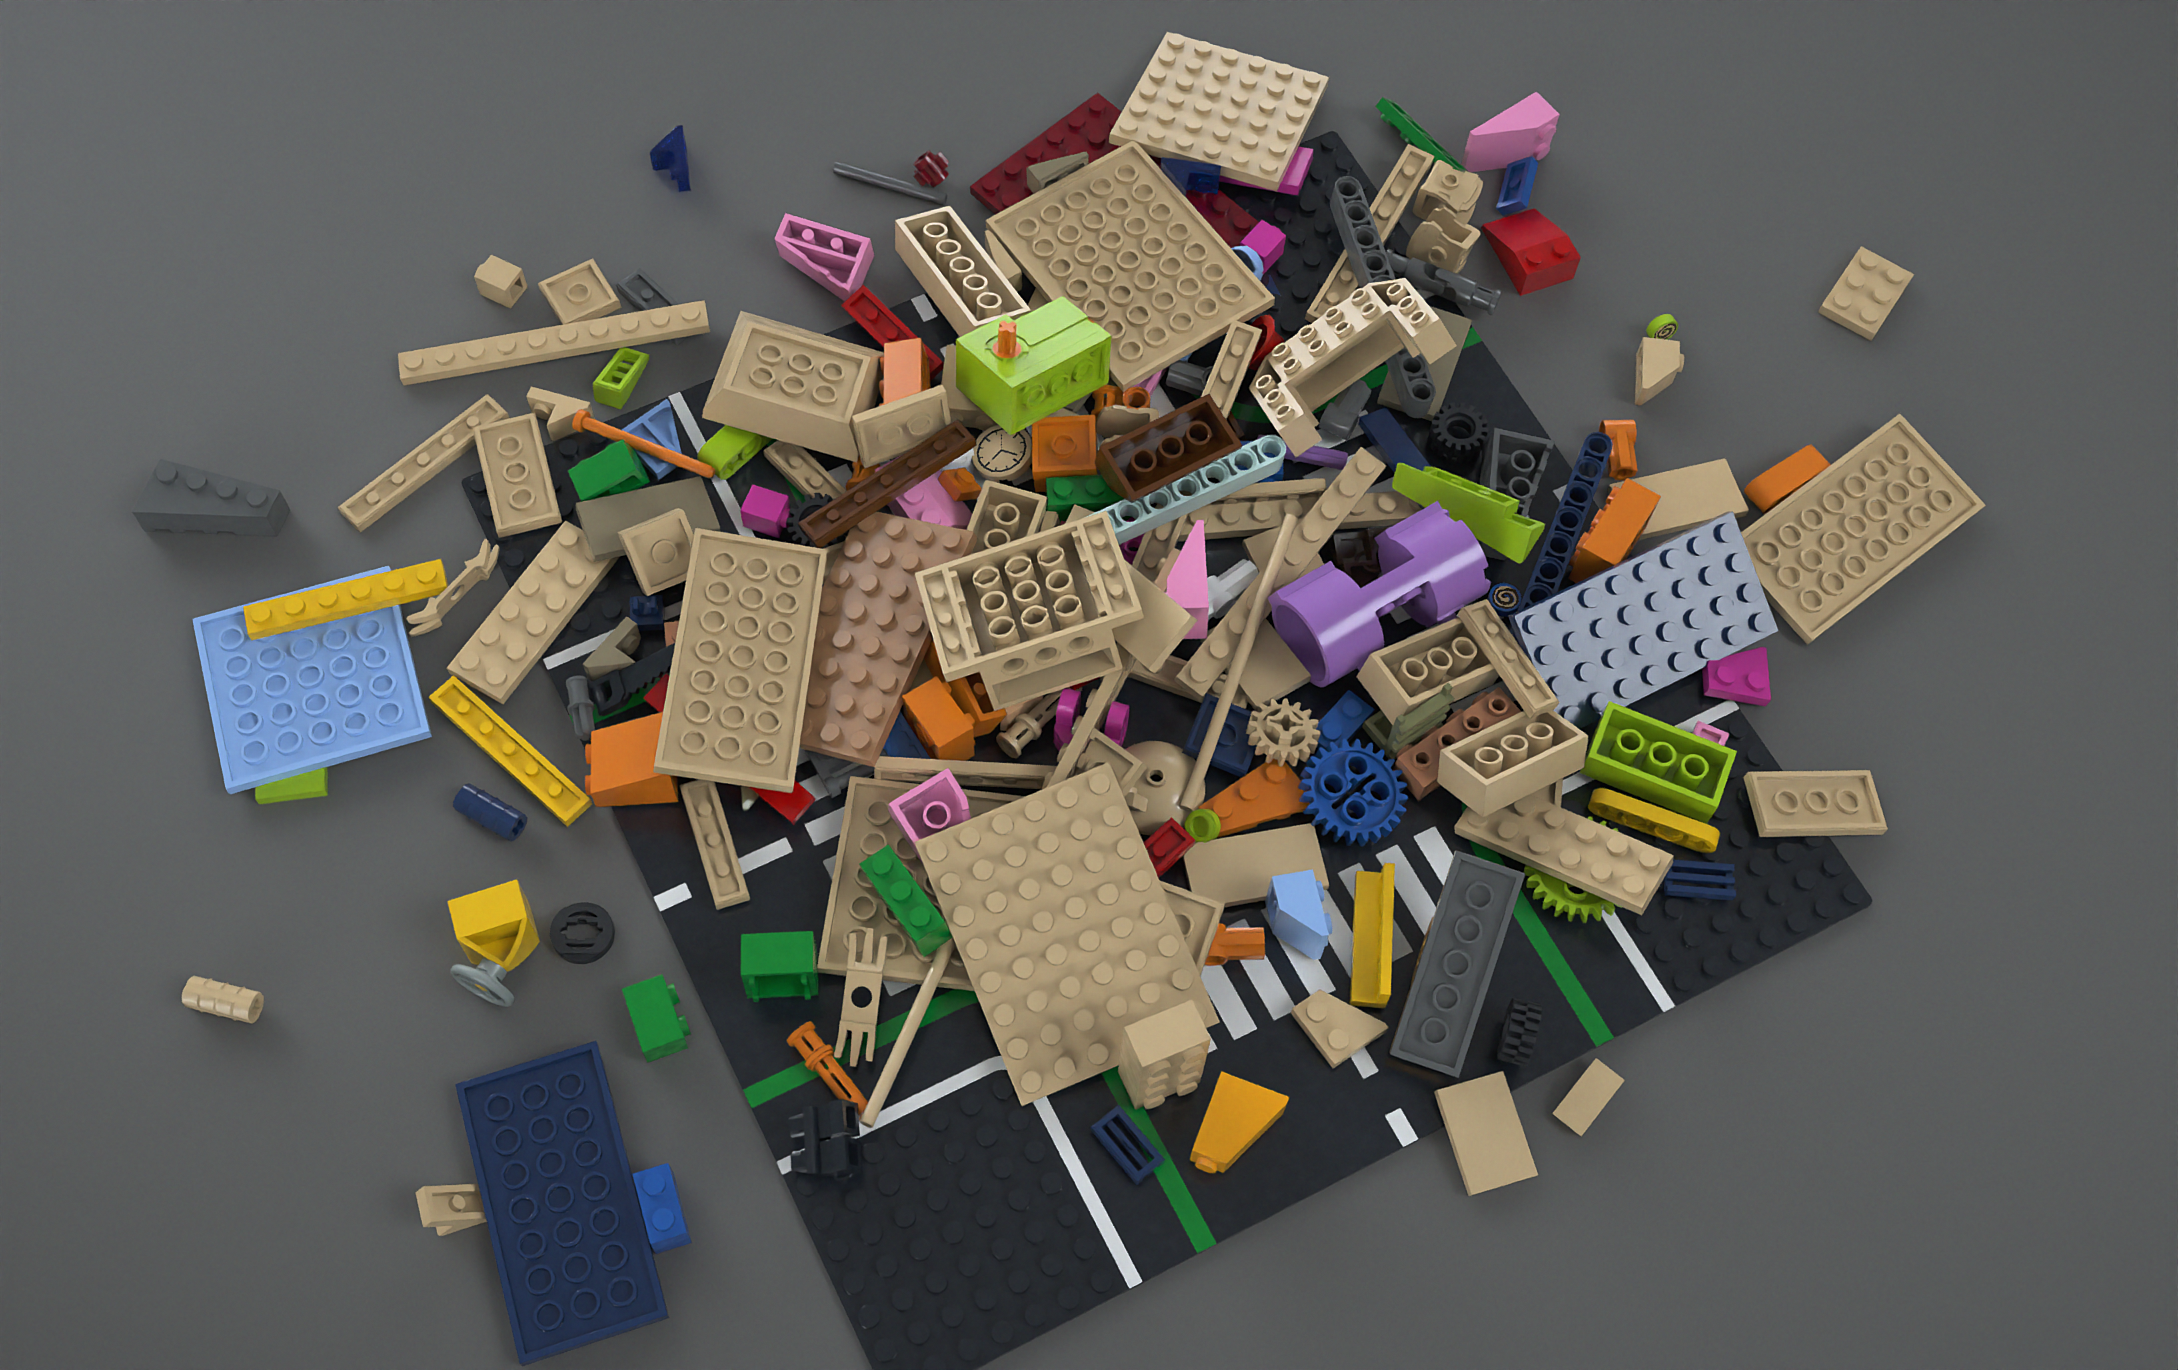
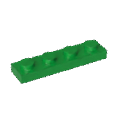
[1375,97,1469,173]

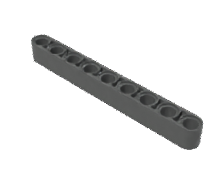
[1330,176,1436,418]

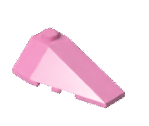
[888,768,971,866]

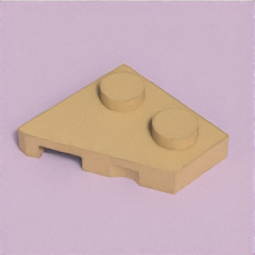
[1291,990,1389,1068]

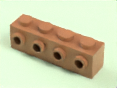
[1393,687,1521,801]

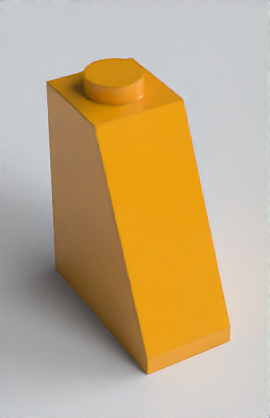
[1190,1071,1289,1173]

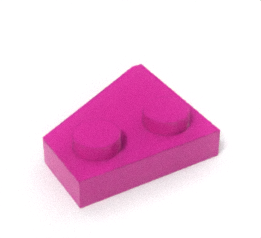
[1702,647,1771,707]

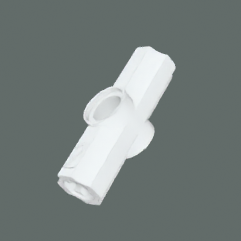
[1207,559,1259,620]

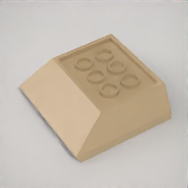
[702,311,884,462]

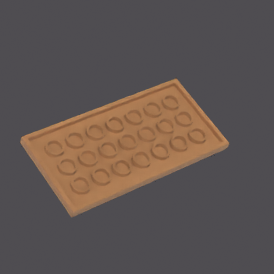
[799,512,978,767]

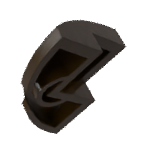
[1329,527,1390,588]

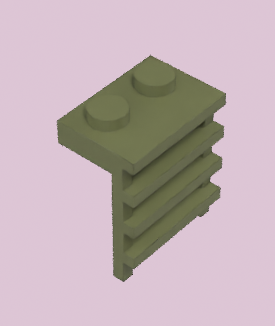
[1362,682,1455,760]

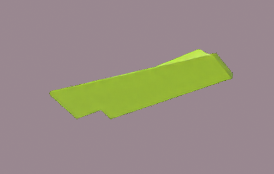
[1392,463,1545,564]

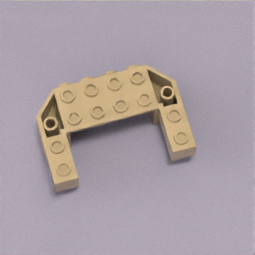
[1249,278,1457,457]

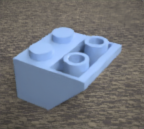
[1265,870,1332,960]

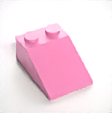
[1461,92,1560,172]
[1164,520,1209,639]

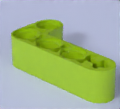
[697,425,773,480]

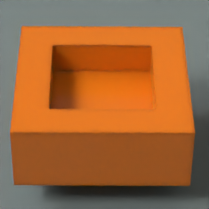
[937,467,982,502]

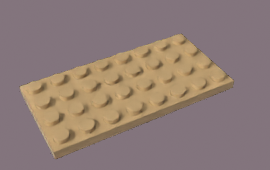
[1741,414,1986,645]
[653,528,827,793]

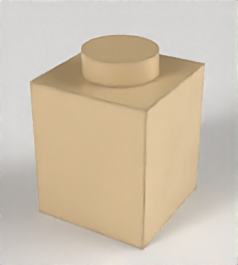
[474,255,527,309]

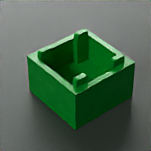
[741,931,818,1002]

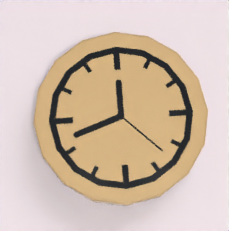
[972,425,1032,482]

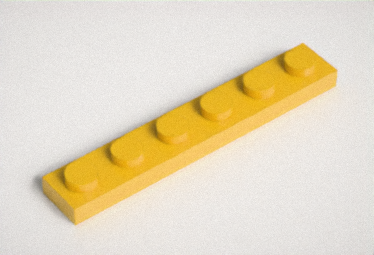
[243,559,448,641]
[428,675,592,827]

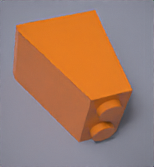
[585,712,678,807]

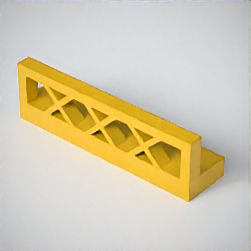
[1350,863,1395,1009]

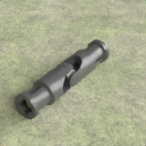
[1386,249,1502,315]

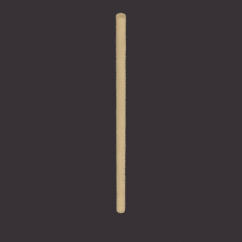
[1180,514,1298,812]
[859,927,956,1128]

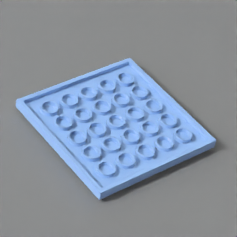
[192,566,432,794]

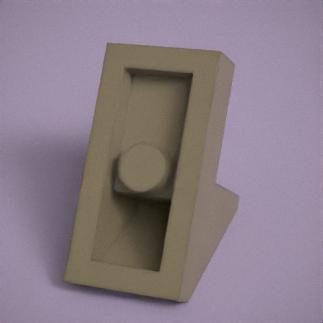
[583,617,641,682]

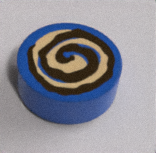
[1487,583,1521,617]

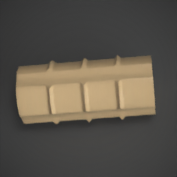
[182,976,264,1024]

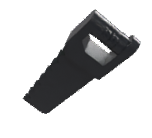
[587,643,675,716]

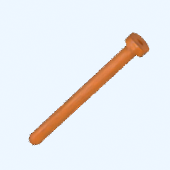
[572,409,715,478]

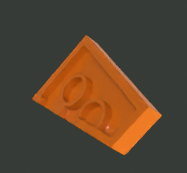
[1198,758,1309,837]

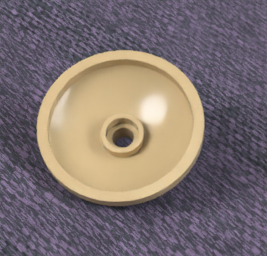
[1125,741,1205,836]

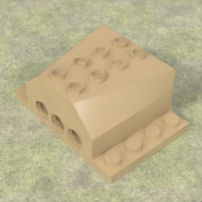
[915,511,1144,711]

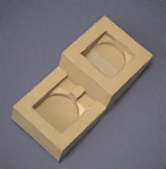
[1552,1058,1625,1136]

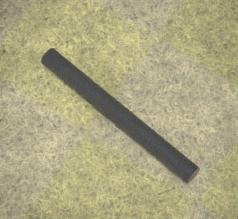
[833,162,947,205]

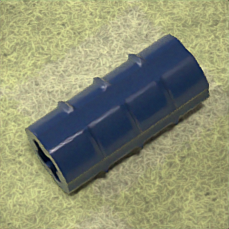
[453,783,528,841]

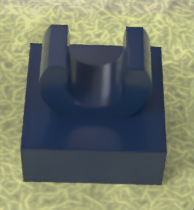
[630,595,665,631]

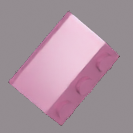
[875,455,972,530]

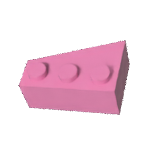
[775,213,874,301]

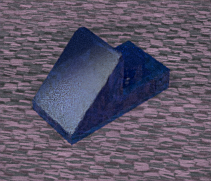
[650,125,691,192]
[1161,157,1221,198]

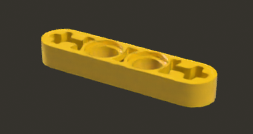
[1588,788,1720,853]

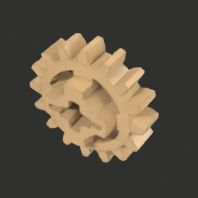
[1246,698,1321,767]

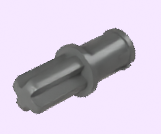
[566,676,595,741]

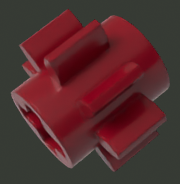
[913,150,949,188]

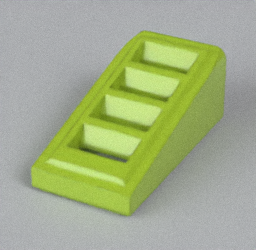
[593,347,649,409]

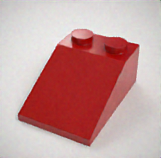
[1481,208,1581,296]

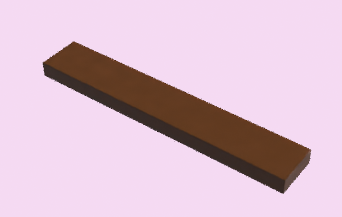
[798,420,977,548]

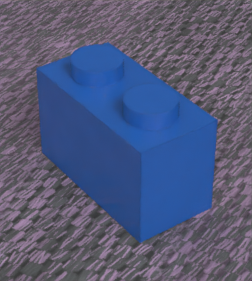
[632,1163,692,1254]

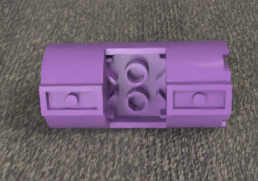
[1268,501,1491,687]

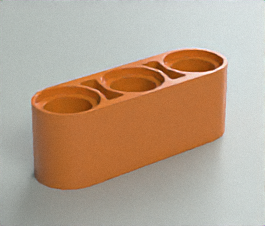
[1744,444,1831,515]

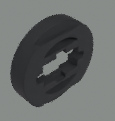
[550,902,615,964]

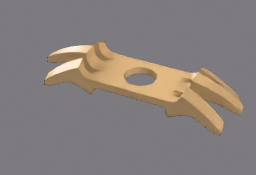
[406,539,499,637]
[834,928,888,1067]

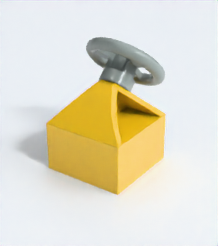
[447,879,540,1007]

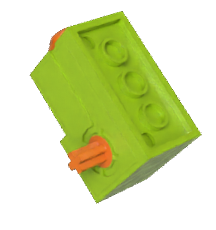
[956,296,1112,435]

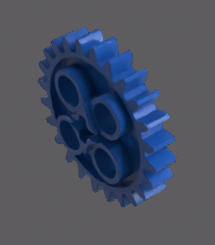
[1298,739,1408,846]

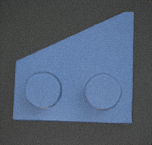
[622,399,682,480]

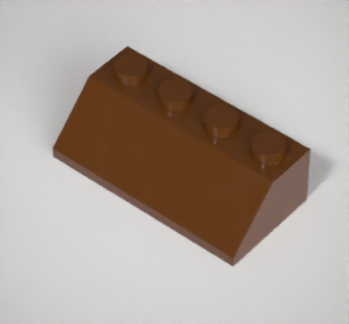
[1094,394,1243,503]

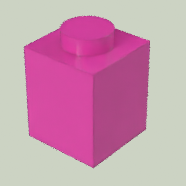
[1240,220,1286,274]
[740,485,792,538]

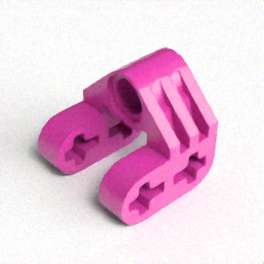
[1053,688,1130,752]

